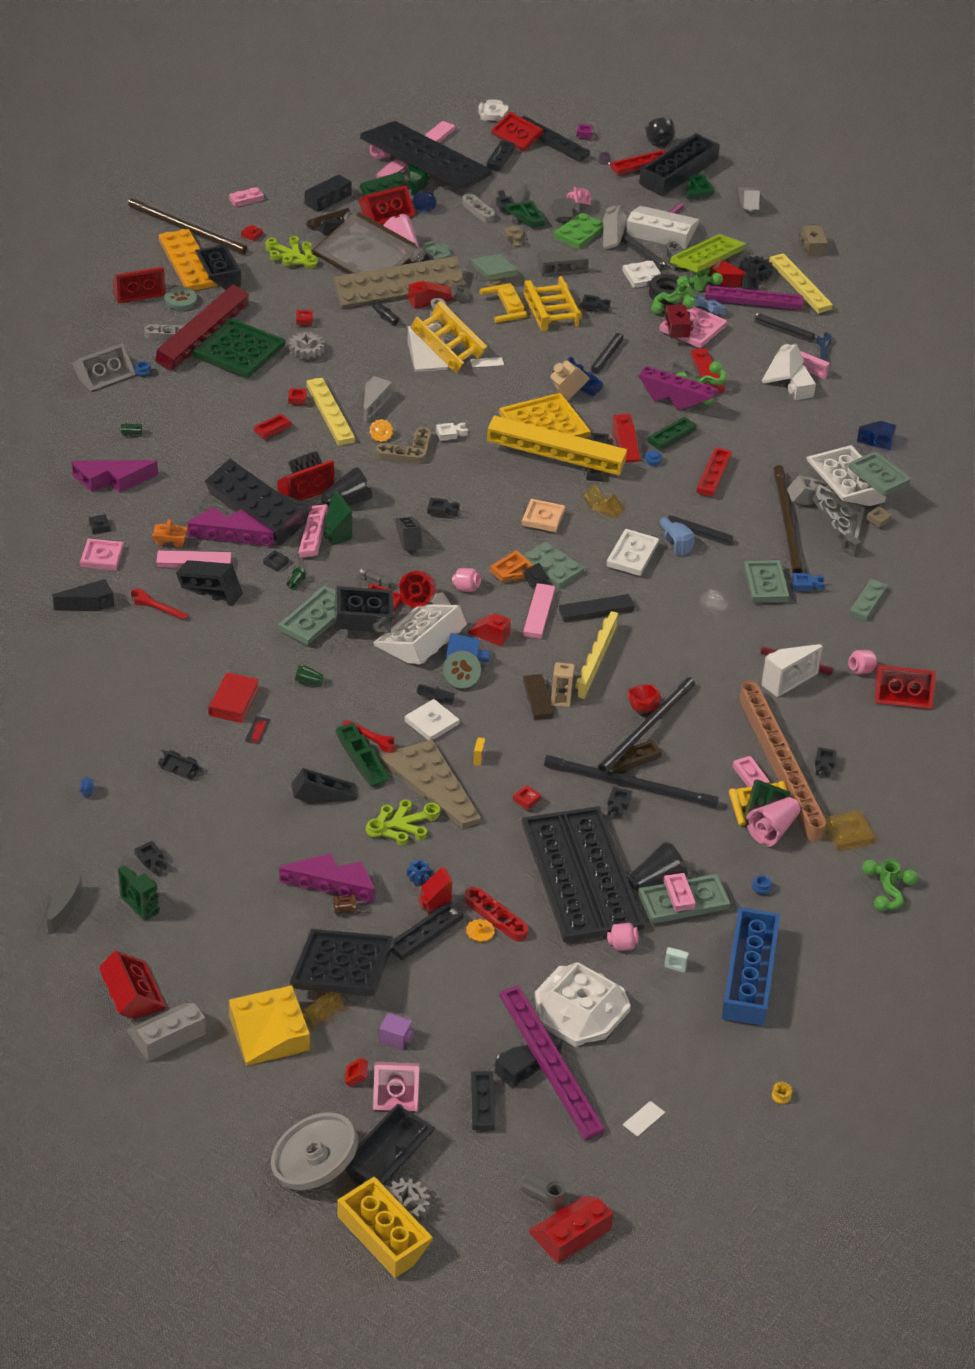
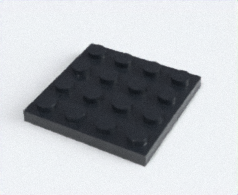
[290,929,394,996]

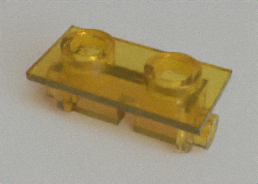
[302,992,344,1028]

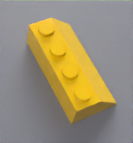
[337,1176,433,1278]

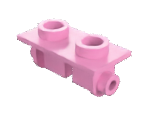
[567,187,591,205]

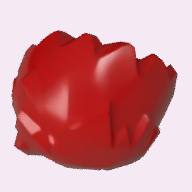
[627,684,661,714]

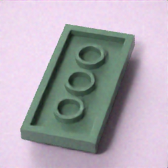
[278,585,336,645]
[638,874,730,924]

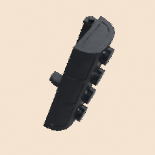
[345,1104,435,1185]

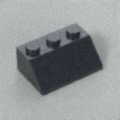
[195,244,241,290]

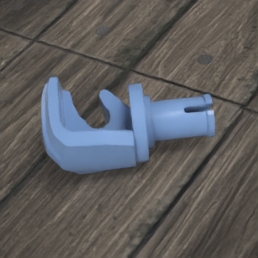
[659,517,694,556]

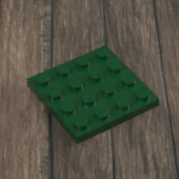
[192,318,286,378]

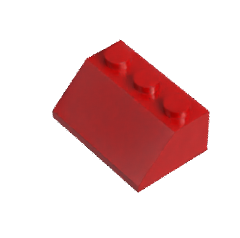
[358,185,415,224]
[112,267,166,303]
[277,459,334,501]
[874,665,936,709]
[99,950,166,1019]
[528,1196,613,1264]

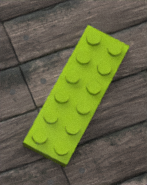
[670,234,746,273]

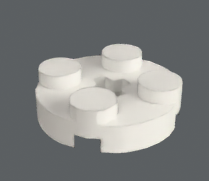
[478,100,508,122]

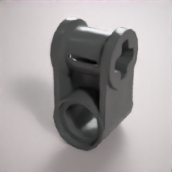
[665,241,684,270]

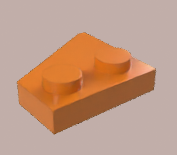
[489,550,533,582]

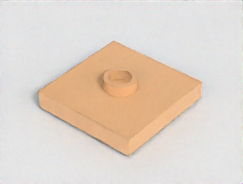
[522,499,565,532]

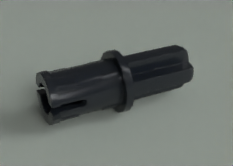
[372,301,400,326]
[417,683,456,705]

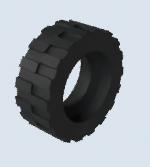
[649,274,679,305]

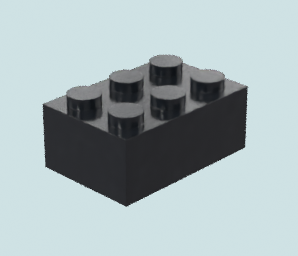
[334,586,393,633]

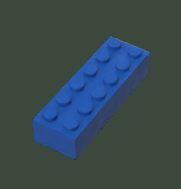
[721,907,780,1026]

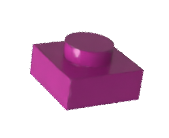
[576,124,593,139]

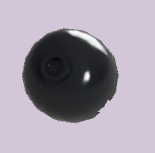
[645,117,675,146]

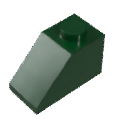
[408,165,430,195]

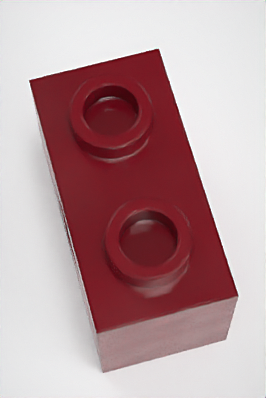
[665,305,693,338]

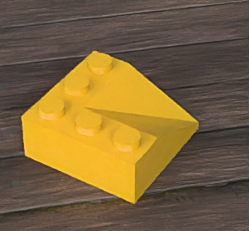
[229,985,310,1066]

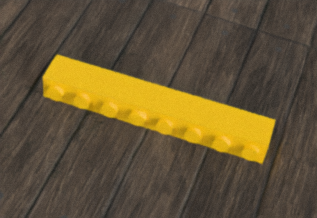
[487,415,627,476]

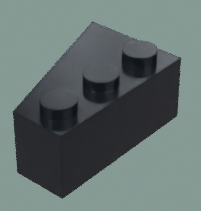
[176,560,243,607]

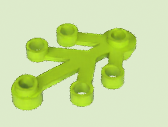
[265,236,318,269]
[366,799,440,846]

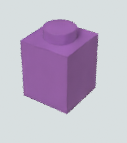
[379,1013,414,1050]

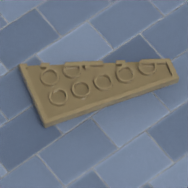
[378,740,481,829]

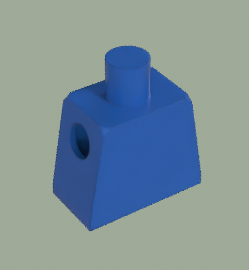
[446,633,490,662]

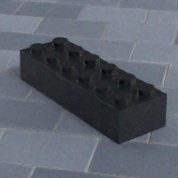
[639,133,720,195]
[205,458,306,545]

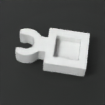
[436,423,468,441]

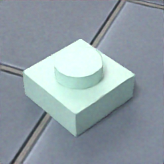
[664,947,689,973]

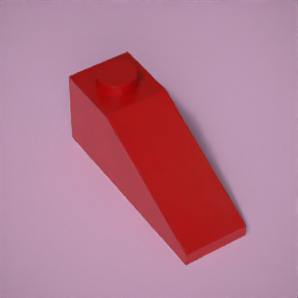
[408,281,455,309]
[612,414,640,463]

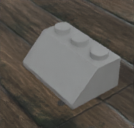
[72,343,136,391]
[127,1003,206,1062]

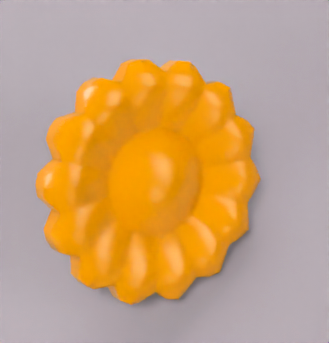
[369,419,393,443]
[466,919,495,943]

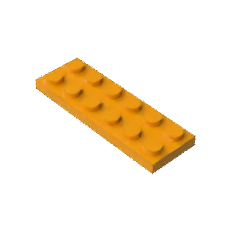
[158,229,218,291]

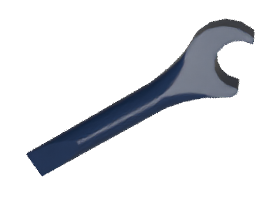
[816,332,832,361]

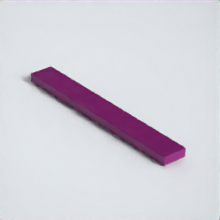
[499,985,605,1141]

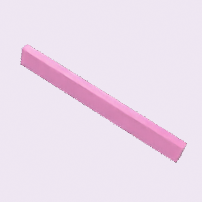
[377,121,455,178]

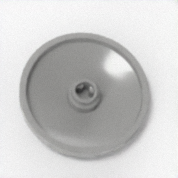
[271,1113,358,1190]

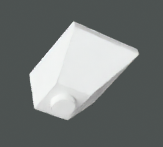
[762,344,804,384]

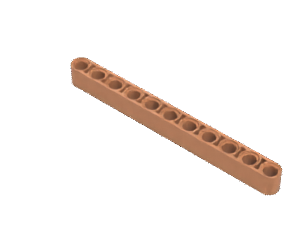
[739,680,826,842]

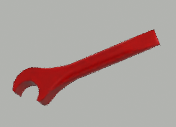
[131,589,189,620]
[342,720,396,753]

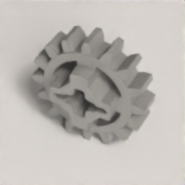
[288,332,325,360]
[385,1178,430,1222]

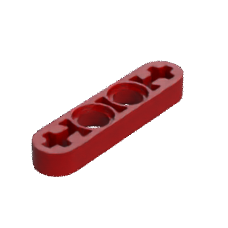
[465,887,528,942]

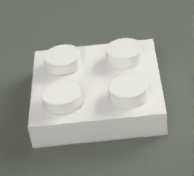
[622,261,661,288]

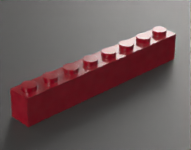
[155,284,249,371]

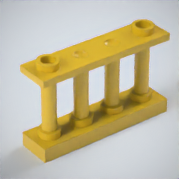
[524,276,582,331]
[410,301,487,374]

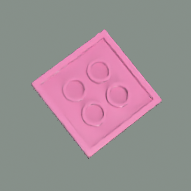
[659,306,727,348]

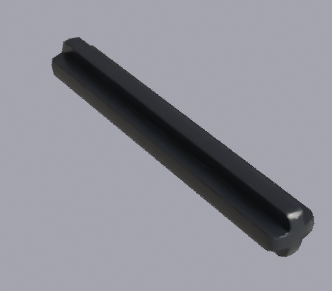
[621,233,666,270]
[755,313,816,342]
[591,332,624,373]
[667,515,733,545]

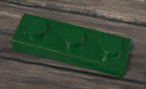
[359,171,407,196]
[648,417,697,450]

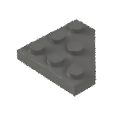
[813,484,865,540]

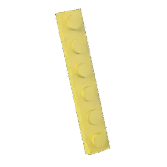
[769,253,833,313]
[306,378,355,446]
[575,611,618,699]

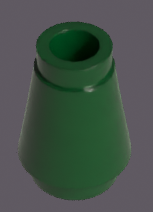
[295,665,324,685]

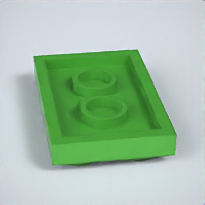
[553,213,603,249]

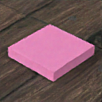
[80,539,124,571]

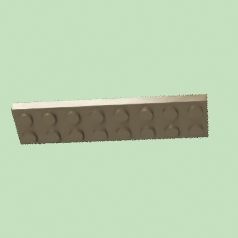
[333,256,465,308]

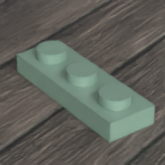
[849,579,888,621]

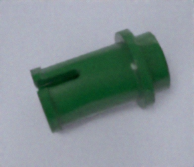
[121,422,142,436]
[286,567,306,590]

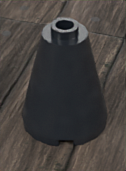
[321,467,372,508]
[628,841,688,891]

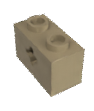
[799,225,828,257]

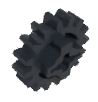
[739,256,774,281]

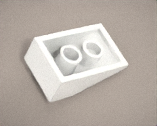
[408,324,448,372]
[762,644,823,697]

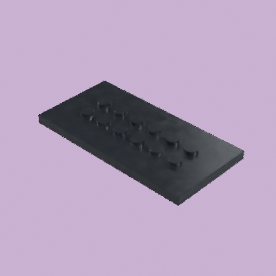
[360,121,492,189]
[522,806,645,943]

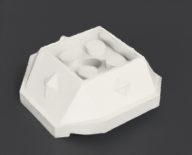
[535,962,631,1047]

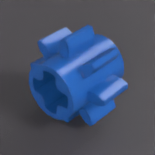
[406,860,432,885]

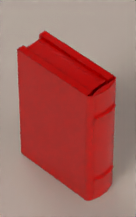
[208,672,259,723]

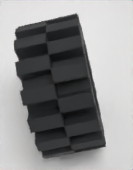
[288,451,322,474]

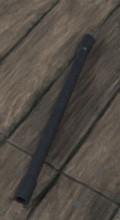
[597,677,695,774]
[544,755,719,808]

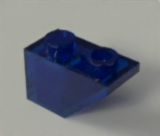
[857,421,897,450]

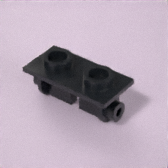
[158,749,201,779]

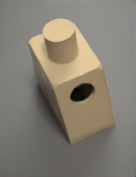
[550,360,590,401]
[551,662,574,707]

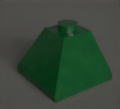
[323,491,352,545]

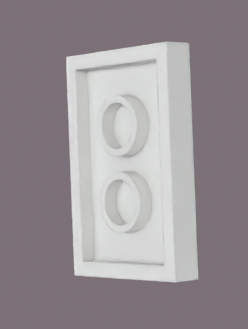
[606,529,659,576]

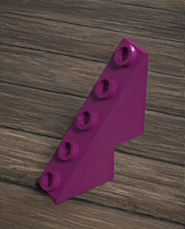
[638,366,719,410]
[71,460,158,493]
[187,507,274,547]
[279,853,375,903]

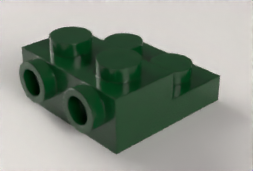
[118,865,160,921]

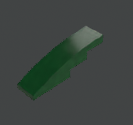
[335,722,389,787]

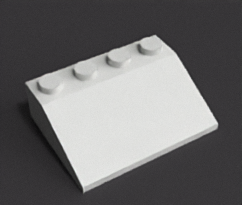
[626,206,700,249]
[806,445,886,506]
[373,604,467,665]

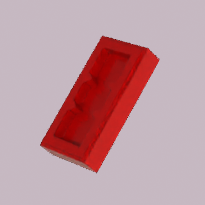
[254,414,292,440]

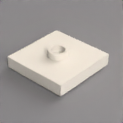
[404,699,459,740]

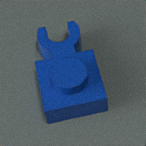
[792,573,825,591]

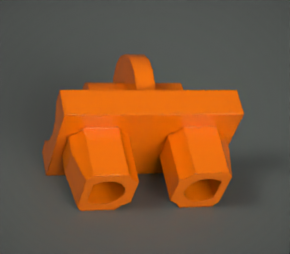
[152,519,188,548]

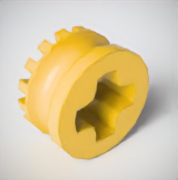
[772,1081,793,1104]

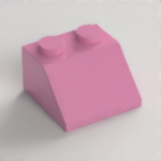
[373,1062,419,1111]

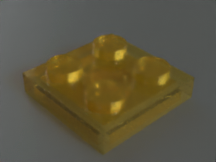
[824,810,876,851]

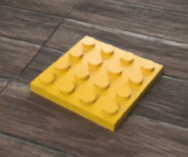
[499,393,591,453]

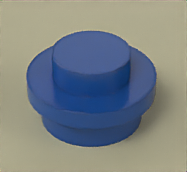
[135,361,152,376]
[645,450,662,466]
[79,776,94,796]
[752,875,773,894]

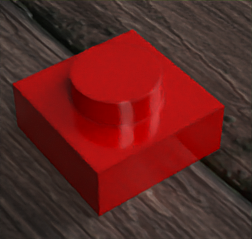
[241,224,263,242]
[296,310,313,326]
[288,388,307,405]
[513,785,541,810]
[345,1057,368,1087]

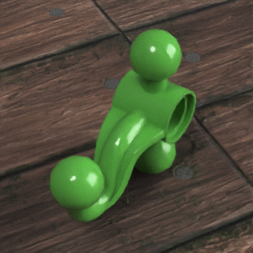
[681,265,723,291]
[651,276,696,314]
[676,361,727,406]
[862,859,918,911]

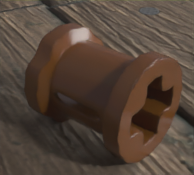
[333,894,356,914]

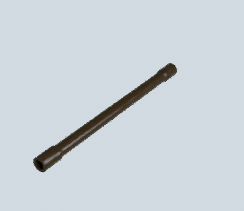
[128,198,247,255]
[773,465,803,573]

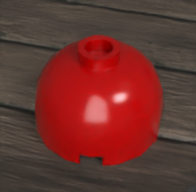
[398,570,436,608]

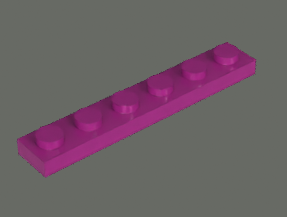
[705,285,803,310]

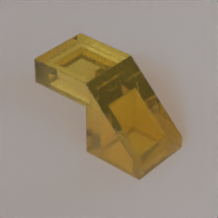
[582,484,624,518]

